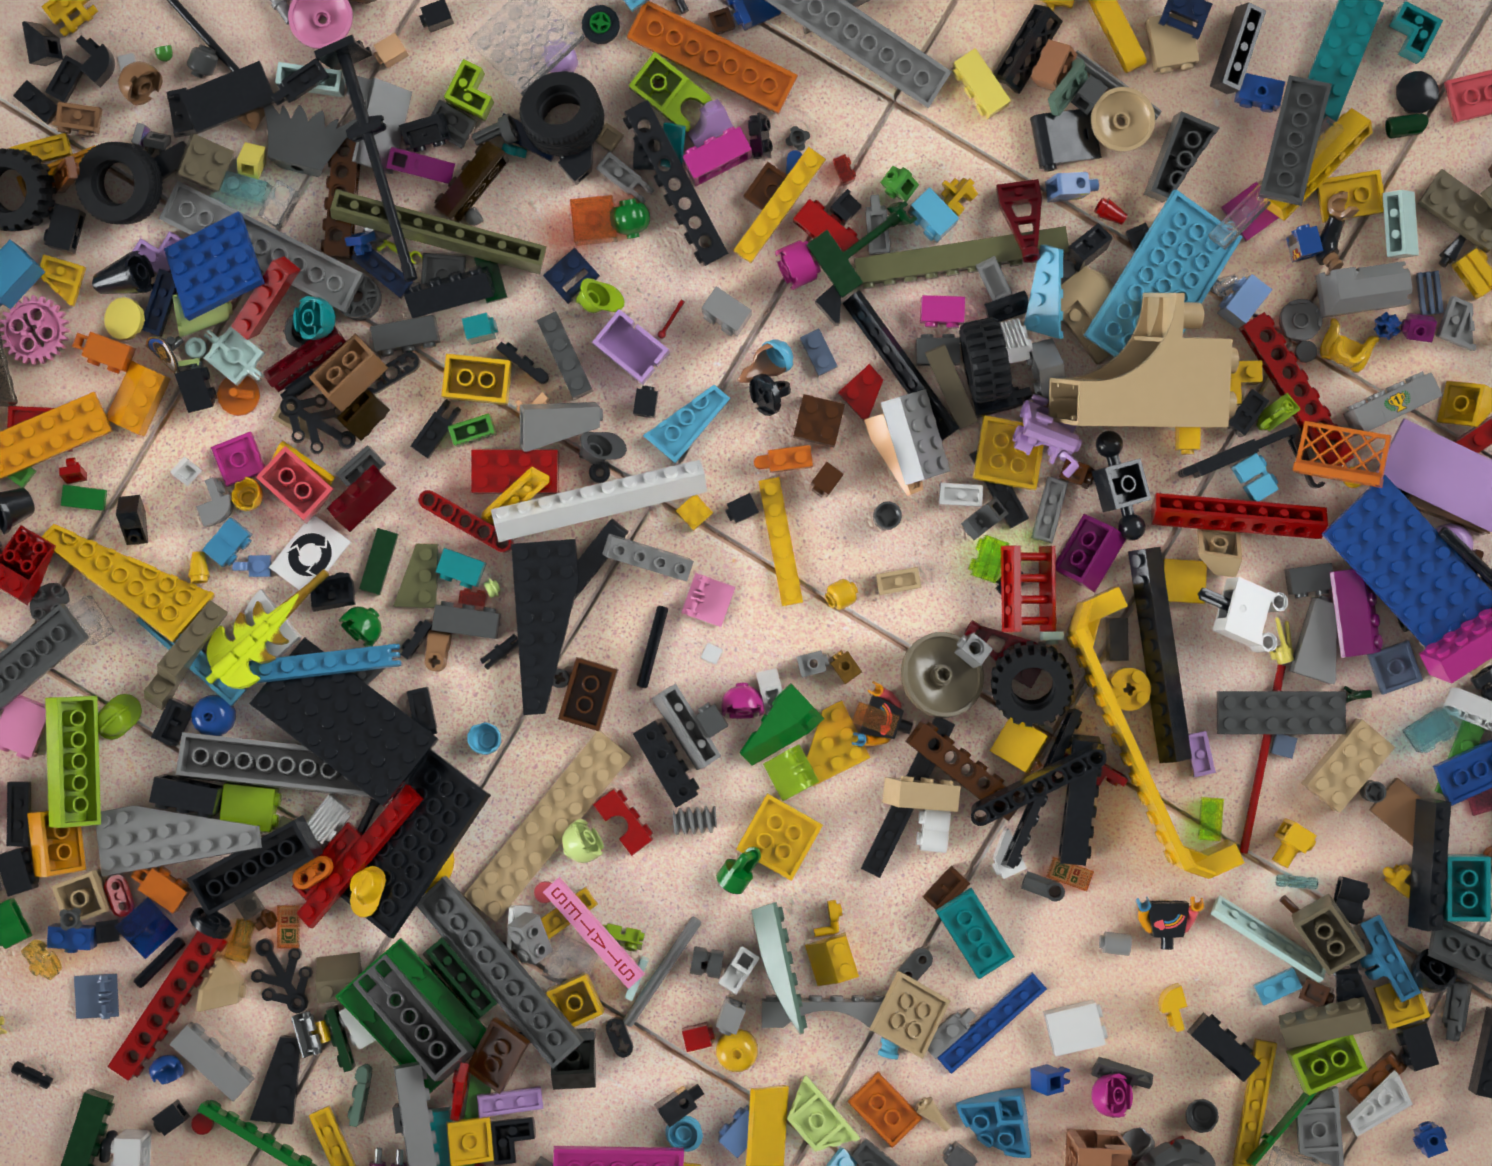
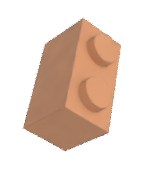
[1031,39,1077,91]

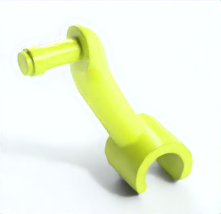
[376,240,423,265]

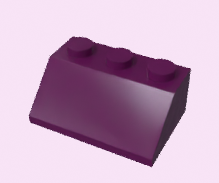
[1056,514,1126,593]

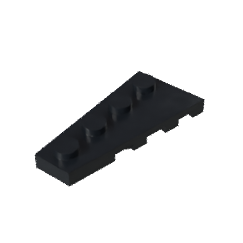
[250,1035,301,1125]

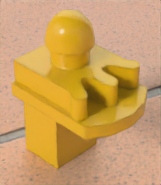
[1383,864,1411,899]

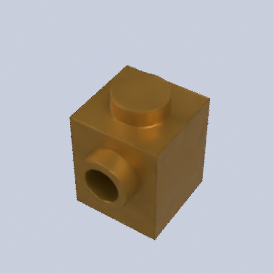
[830,650,862,684]

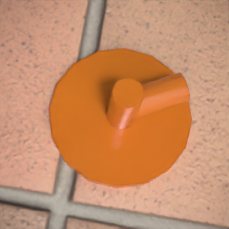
[217,376,260,416]

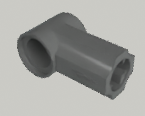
[1021,871,1065,902]

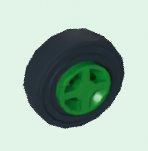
[582,5,620,44]

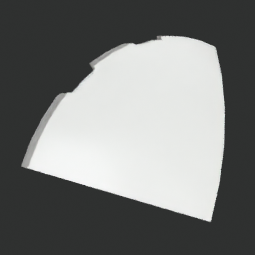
[244,589,302,661]

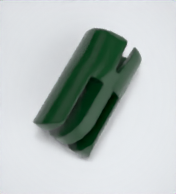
[1385,113,1429,139]

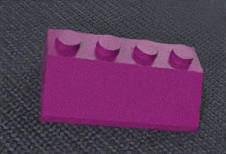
[1330,569,1383,658]

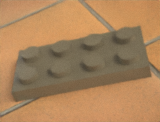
[1417,169,1492,253]

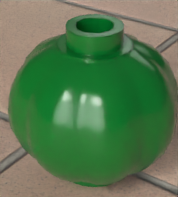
[610,198,650,239]

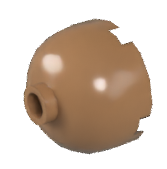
[118,61,163,106]

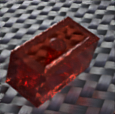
[832,154,856,186]
[458,588,488,607]

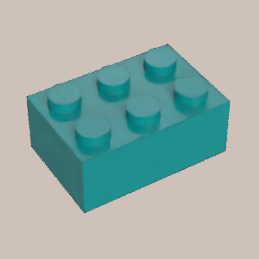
[1443,854,1491,922]

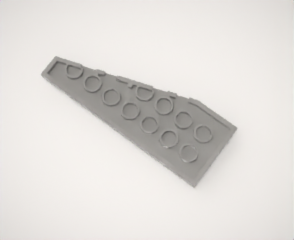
[96,805,262,876]

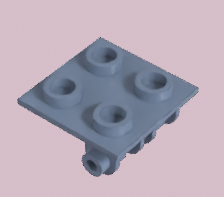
[74,973,119,1019]

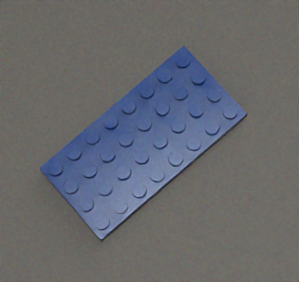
[1321,475,1492,648]

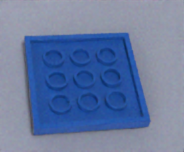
[164,211,265,321]

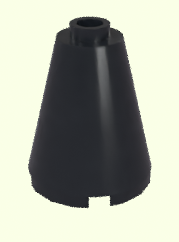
[92,251,155,294]

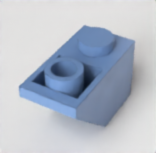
[718,1105,749,1158]

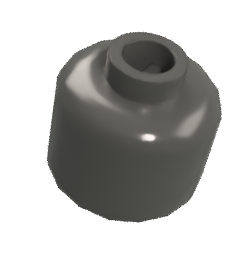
[187,44,218,79]

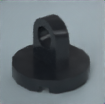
[749,374,791,416]

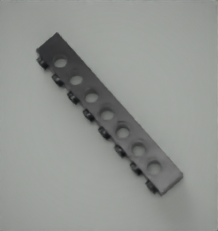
[623,100,729,266]

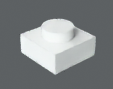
[170,456,202,486]

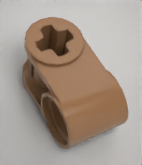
[425,630,452,672]

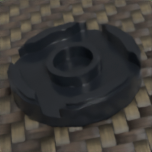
[190,907,232,939]

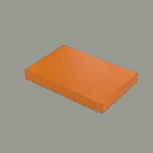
[847,1071,923,1148]

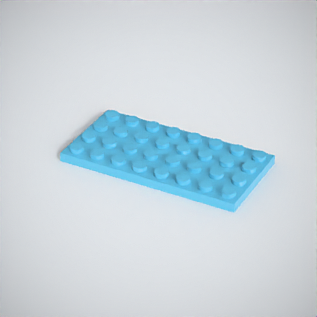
[1083,190,1243,357]

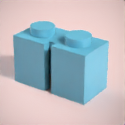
[1230,453,1279,502]

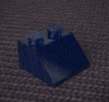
[115,897,179,959]

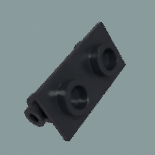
[748,113,773,159]

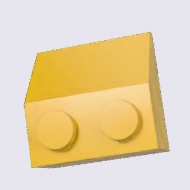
[805,932,859,986]

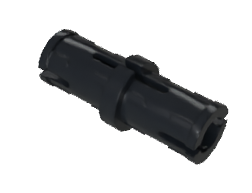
[480,634,518,670]

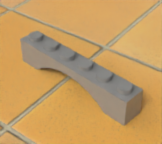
[762,995,885,1028]

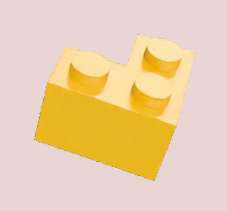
[1230,361,1263,406]

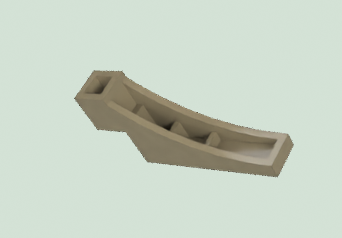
[144,600,228,710]

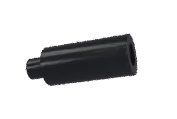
[280,367,315,399]

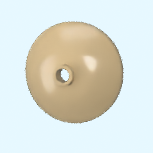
[1091,87,1155,152]

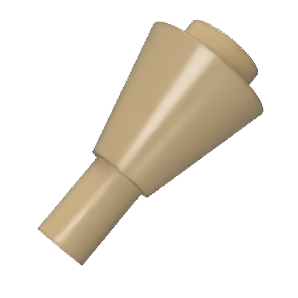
[916,1097,951,1132]

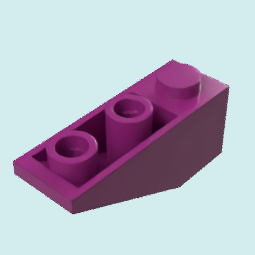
[386,147,455,184]

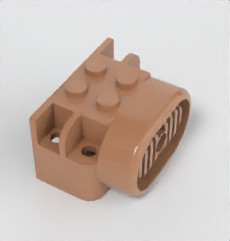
[1065,1129,1132,1166]

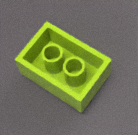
[1286,1035,1368,1096]

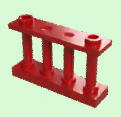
[1001,545,1057,632]

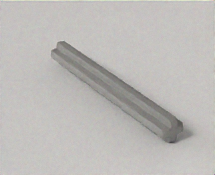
[1075,50,1162,120]

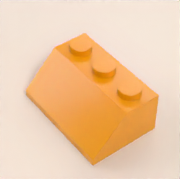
[106,361,171,436]
[27,810,86,877]

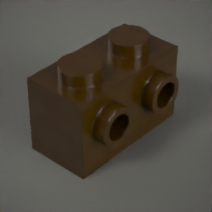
[337,389,390,441]

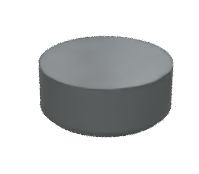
[1294,341,1317,363]

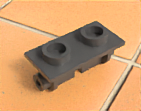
[291,1011,323,1058]

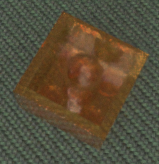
[570,195,618,246]

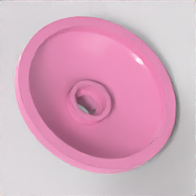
[288,0,353,49]

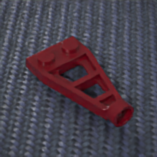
[996,179,1042,263]
[964,620,1042,689]

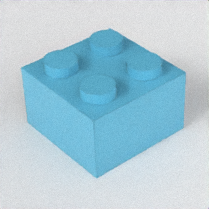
[908,187,959,243]

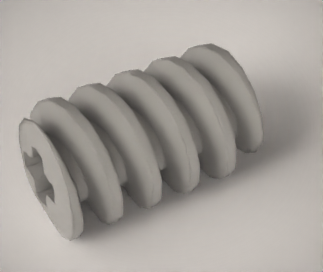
[673,806,717,835]

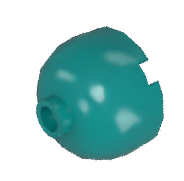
[293,296,336,340]

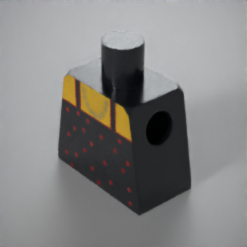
[654,1084,704,1127]

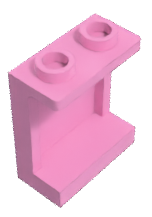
[0,695,46,760]

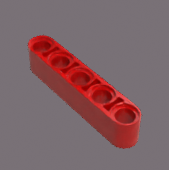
[418,490,514,553]

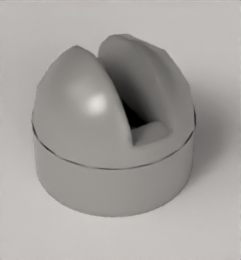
[465,207,484,226]

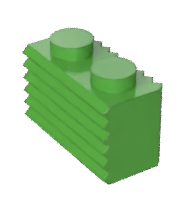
[448,413,497,447]

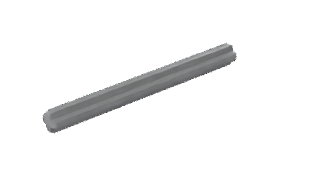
[623,916,701,1027]

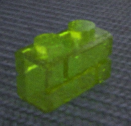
[968,535,1010,584]

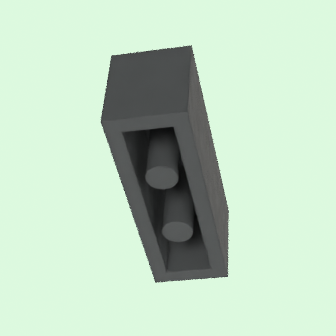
[370,315,440,357]
[431,601,501,639]

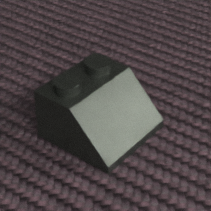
[551,1040,596,1090]

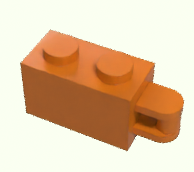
[72,332,136,374]
[754,445,813,473]
[131,866,192,914]

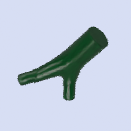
[1343,686,1372,703]

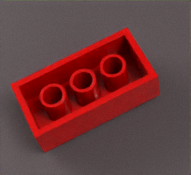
[471,450,559,494]

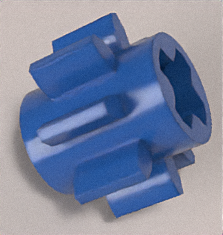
[1374,312,1402,340]

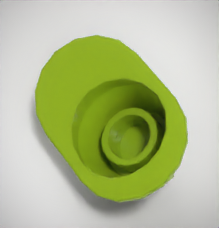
[576,278,625,313]
[98,694,142,740]

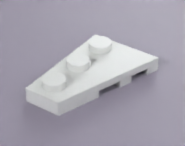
[1346,1070,1413,1137]

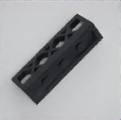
[993,4,1063,94]

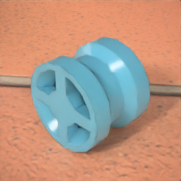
[878,1037,900,1060]

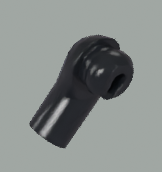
[99,1130,118,1163]

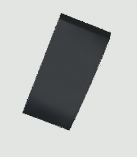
[154,141,186,181]

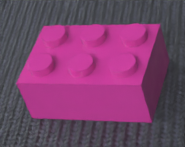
[683,127,752,187]

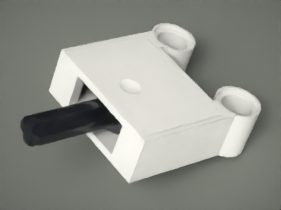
[1198,577,1288,653]

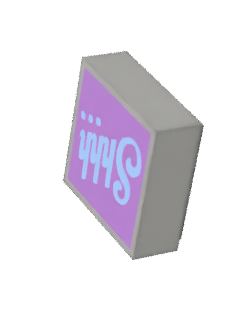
[131,123,150,149]

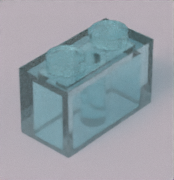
[221,171,273,207]
[1402,707,1458,753]

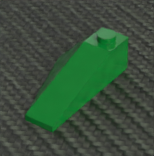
[739,683,824,766]

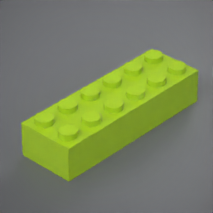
[45,696,101,828]

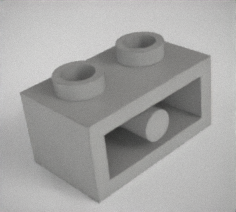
[507,912,553,965]

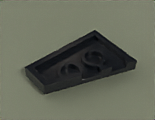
[1335,968,1382,1024]

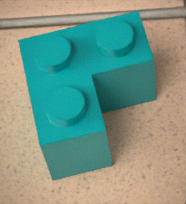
[1389,1,1443,64]

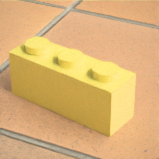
[952,48,1011,119]

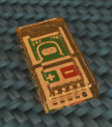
[1046,857,1094,892]
[277,905,300,948]

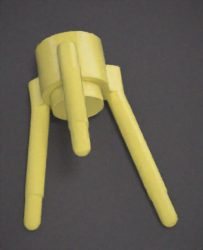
[1269,617,1294,665]

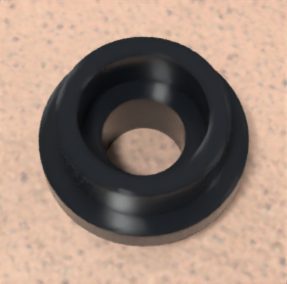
[589,462,610,483]

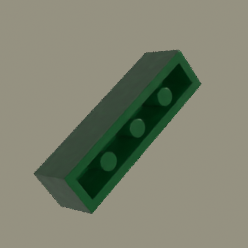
[422,937,497,1020]
[61,1088,115,1166]

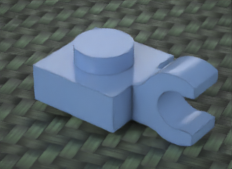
[232,555,271,577]

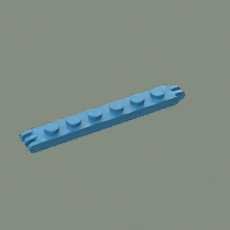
[249,644,401,683]

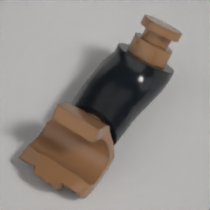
[1316,191,1359,271]

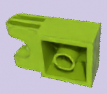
[629,51,712,133]

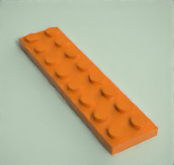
[627,1,798,115]

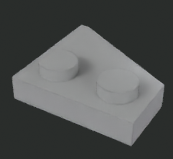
[1436,296,1476,351]

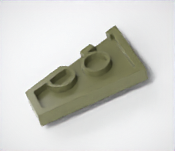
[393,544,439,608]

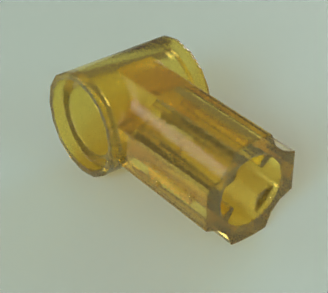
[224,918,256,964]

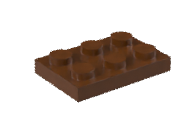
[468,1017,530,1094]

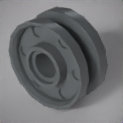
[340,275,382,321]

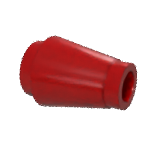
[1094,197,1128,225]

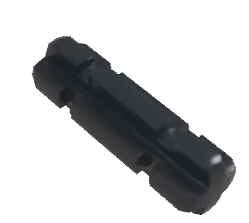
[11,1061,53,1089]

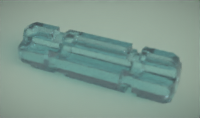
[1275,874,1319,890]

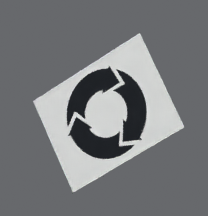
[269,515,351,590]

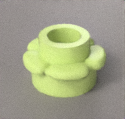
[483,578,501,598]

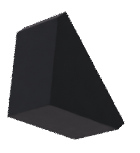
[815,285,841,326]

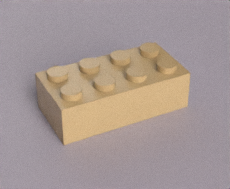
[1301,718,1395,813]

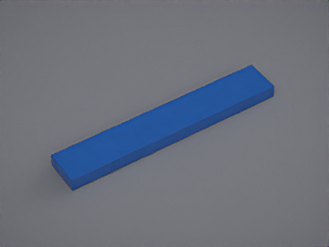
[937,972,1047,1074]

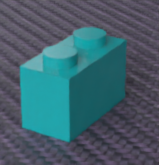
[462,312,498,345]
[436,548,487,589]

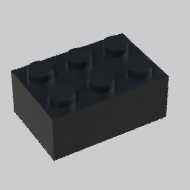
[149,774,223,818]

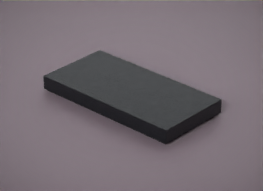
[180,61,275,134]

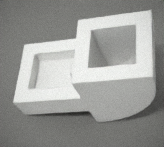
[718,946,760,995]

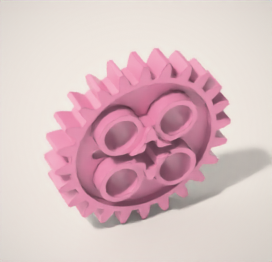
[0,295,70,365]

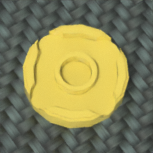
[104,297,145,341]

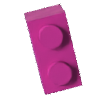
[920,295,965,328]

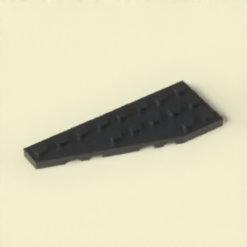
[511,539,579,715]

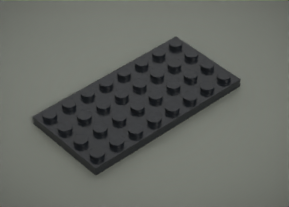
[249,637,439,807]
[341,749,491,939]

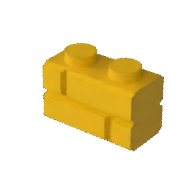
[1451,248,1492,300]

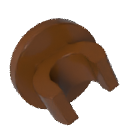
[254,909,277,931]

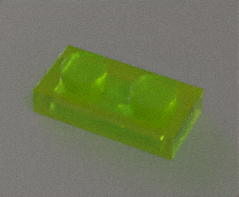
[1198,796,1224,841]

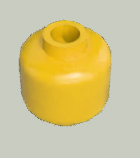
[825,579,858,610]

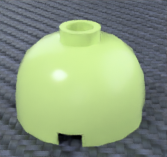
[562,819,604,863]

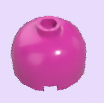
[721,683,764,719]
[1091,1074,1133,1118]

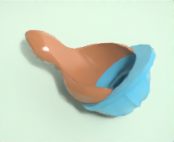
[737,339,793,383]

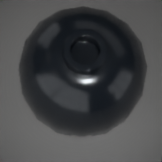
[1411,949,1457,993]

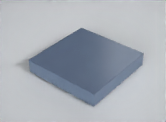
[1367,640,1423,695]

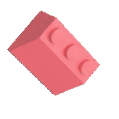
[256,446,334,524]

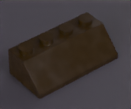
[434,141,509,223]

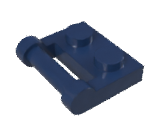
[1158,0,1213,40]
[543,248,600,304]

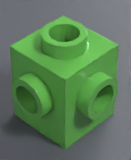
[880,166,919,202]

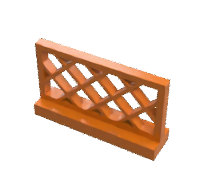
[1292,421,1392,488]

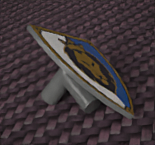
[146,336,184,373]

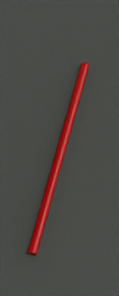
[1239,665,1286,854]

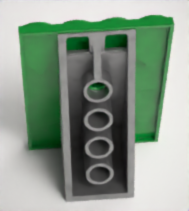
[335,938,487,1094]

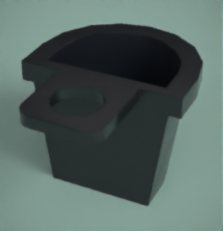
[0,487,35,534]

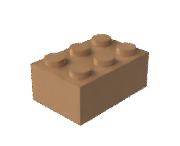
[309,333,388,412]

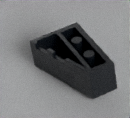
[1187,1012,1261,1082]

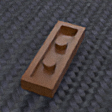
[53,156,80,193]

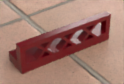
[263,326,346,393]

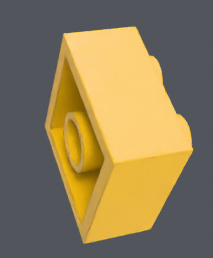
[676,495,713,531]

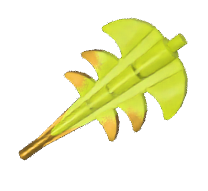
[206,569,330,689]

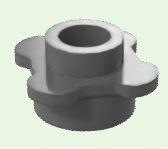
[786,126,810,151]
[59,908,83,931]

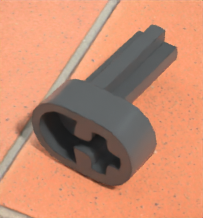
[472,114,520,146]

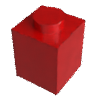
[682,1022,715,1052]

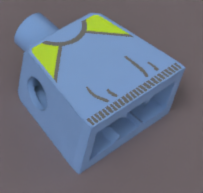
[1045,172,1099,203]

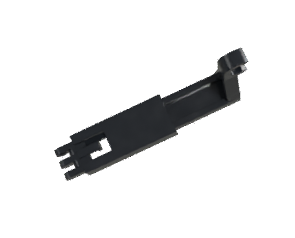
[1178,424,1325,489]

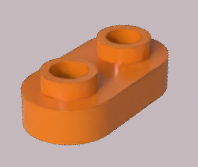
[292,856,333,889]

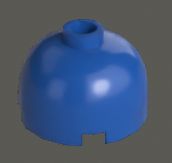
[191,695,236,736]

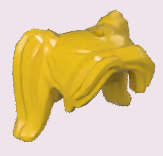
[1320,318,1379,373]

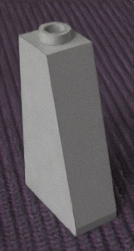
[520,402,603,452]
[1289,595,1337,685]

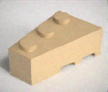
[882,776,961,812]

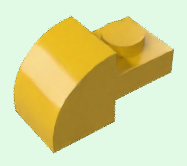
[1158,983,1188,1032]

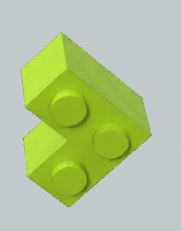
[444,59,494,121]

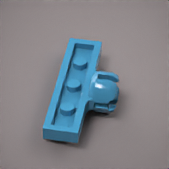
[1359,915,1421,1002]

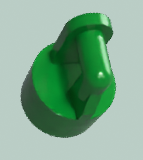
[716,847,761,894]

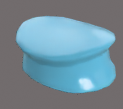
[665,1116,703,1152]

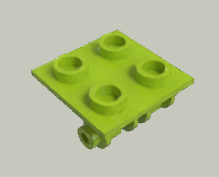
[763,744,819,801]

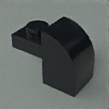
[76,35,115,88]

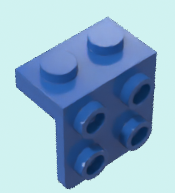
[727,0,781,31]

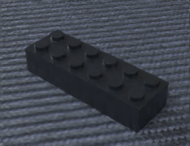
[187,815,323,916]

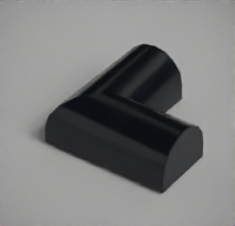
[490,1117,536,1165]

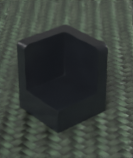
[830,189,862,225]

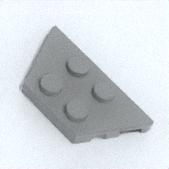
[1296,1086,1344,1166]

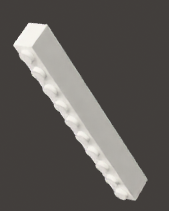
[491,460,707,542]

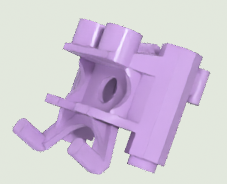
[1013,394,1082,478]

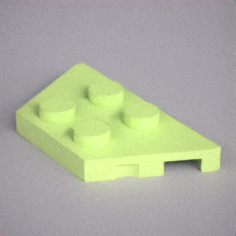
[787,1075,860,1152]

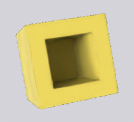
[237,142,266,180]

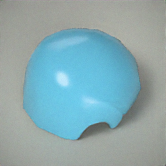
[467,722,502,755]

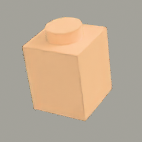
[373,33,409,69]

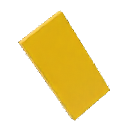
[746,1085,789,1166]

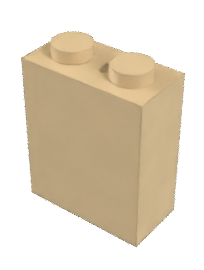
[1145,13,1199,74]

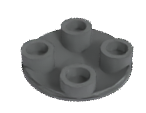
[30,583,70,622]

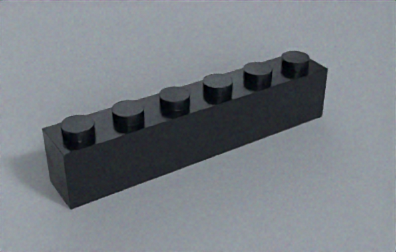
[1058,734,1104,866]
[1408,798,1451,931]

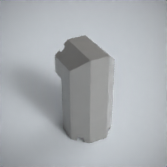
[1315,261,1413,318]

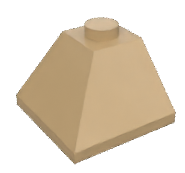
[1197,529,1242,577]

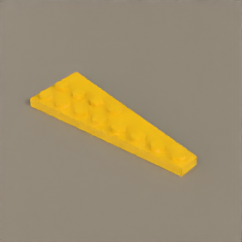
[42,524,215,643]

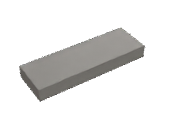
[1031,476,1068,544]

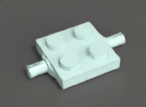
[204,326,265,386]

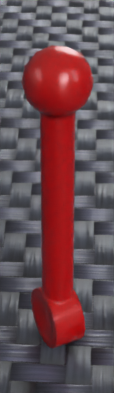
[658,299,685,339]

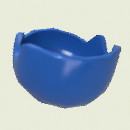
[149,1055,184,1085]

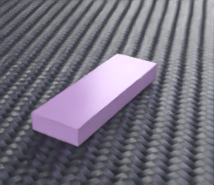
[477,1086,543,1118]

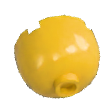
[716,1029,758,1072]

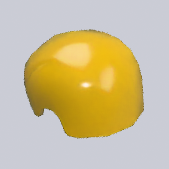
[231,477,263,511]

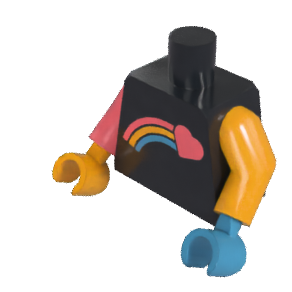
[852,681,913,746]
[1136,896,1204,950]

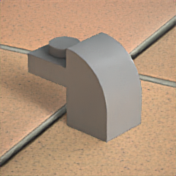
[196,477,234,527]

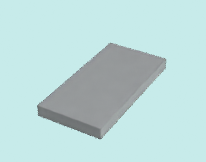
[352,78,412,174]

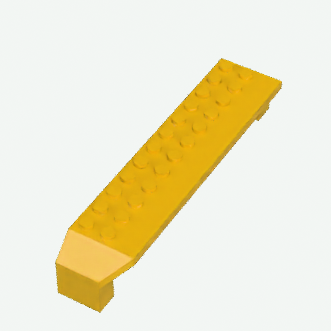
[1066,587,1244,879]

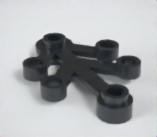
[280,394,356,455]
[251,938,313,1013]

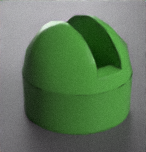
[154,45,173,62]

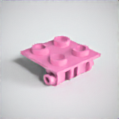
[681,573,735,627]

